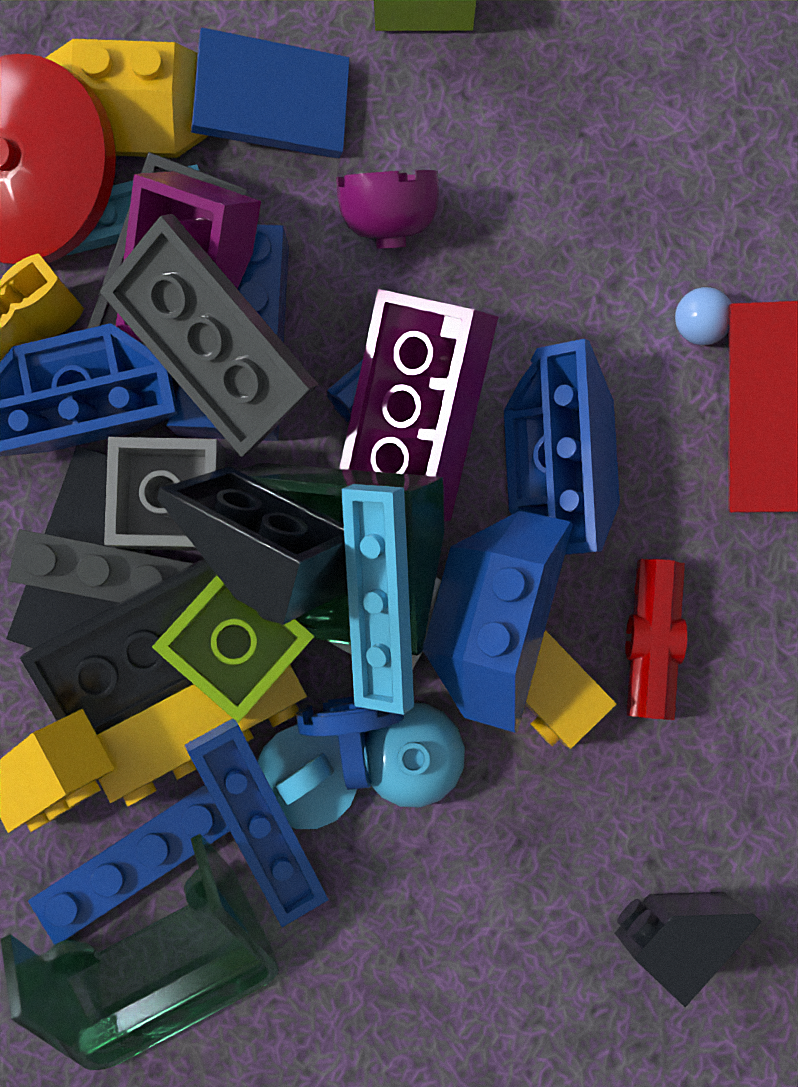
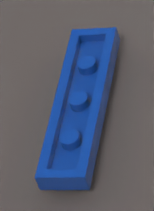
[185,718,329,927]
[28,785,230,946]

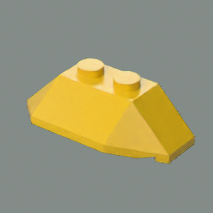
[45,39,208,158]

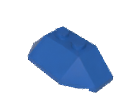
[0,323,178,456]
[504,339,620,555]
[422,511,573,733]

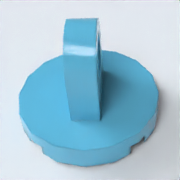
[258,724,357,829]

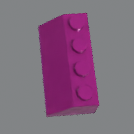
[334,289,499,524]

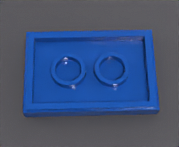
[191,27,350,158]

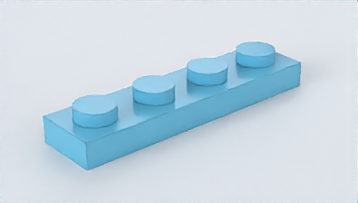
[342,484,414,715]

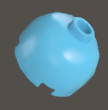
[364,703,465,808]

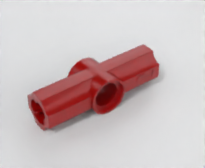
[625,559,687,720]

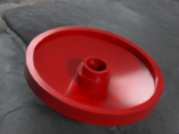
[0,54,116,266]

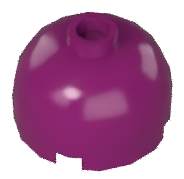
[336,170,439,249]

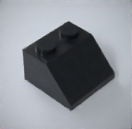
[614,892,762,1007]

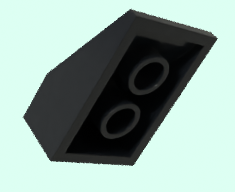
[157,466,347,625]

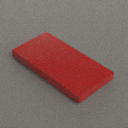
[728,301,798,512]

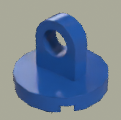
[296,696,404,790]

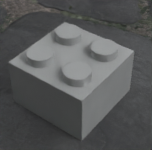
[104,437,226,551]

